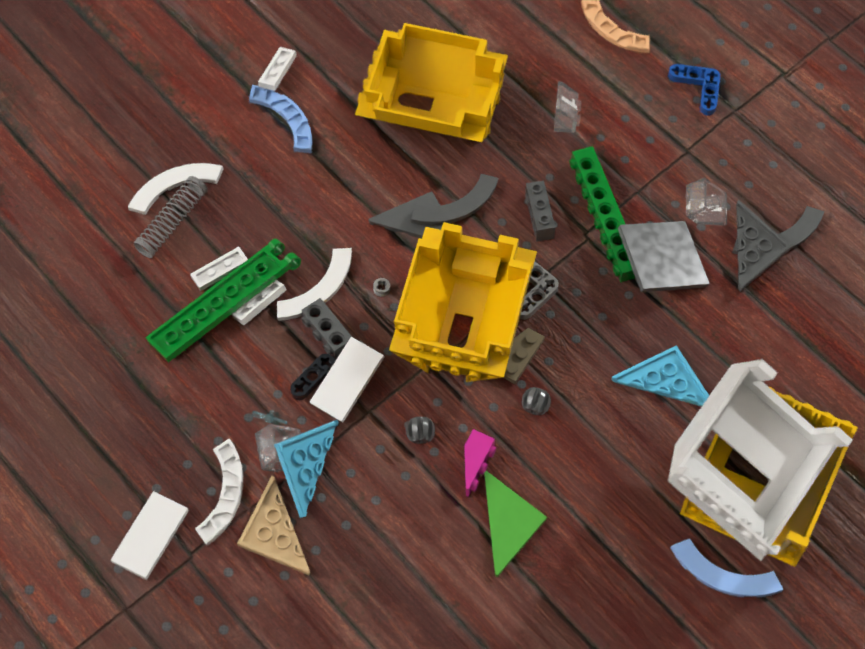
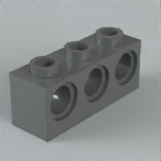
[525,181,556,242]
[301,298,352,359]

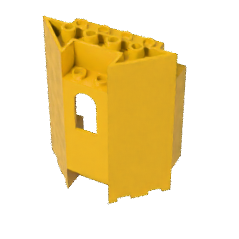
[355,23,508,142]
[389,222,537,382]

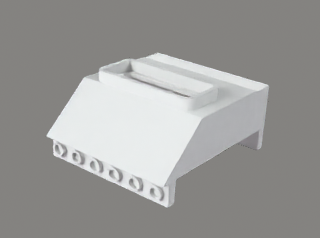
[668,359,852,561]

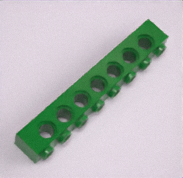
[569,146,636,282]

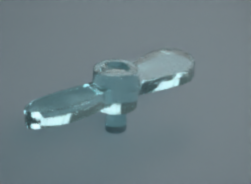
[252,410,288,425]

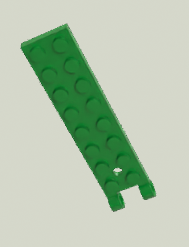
[145,239,301,362]

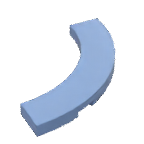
[249,85,312,153]
[671,539,783,597]

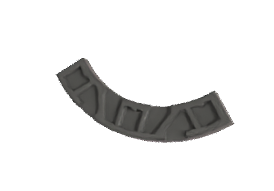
[411,174,499,225]
[732,206,825,254]

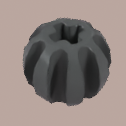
[522,387,551,415]
[406,417,435,444]

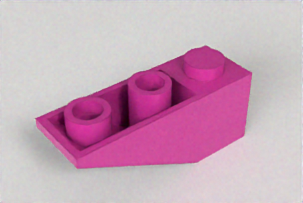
[464,429,497,497]

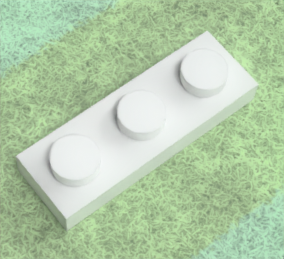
[258,47,296,91]
[190,247,248,291]
[231,280,286,325]

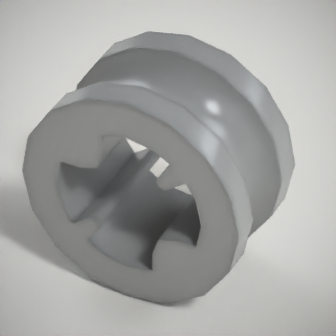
[373,278,390,297]

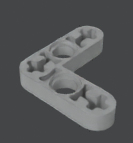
[520,261,559,320]

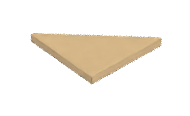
[237,476,310,575]

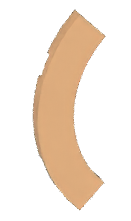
[581,0,650,53]

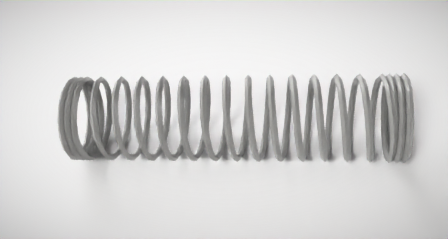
[133,176,208,258]

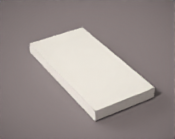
[310,337,384,423]
[111,491,189,580]

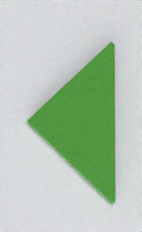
[484,471,547,577]

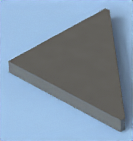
[369,191,451,239]
[736,201,792,292]

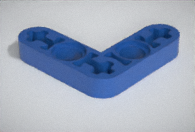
[668,64,720,116]

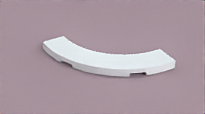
[128,163,223,215]
[277,248,352,321]
[195,438,243,546]

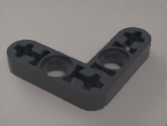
[290,354,336,400]

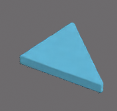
[611,345,709,407]
[274,420,339,518]

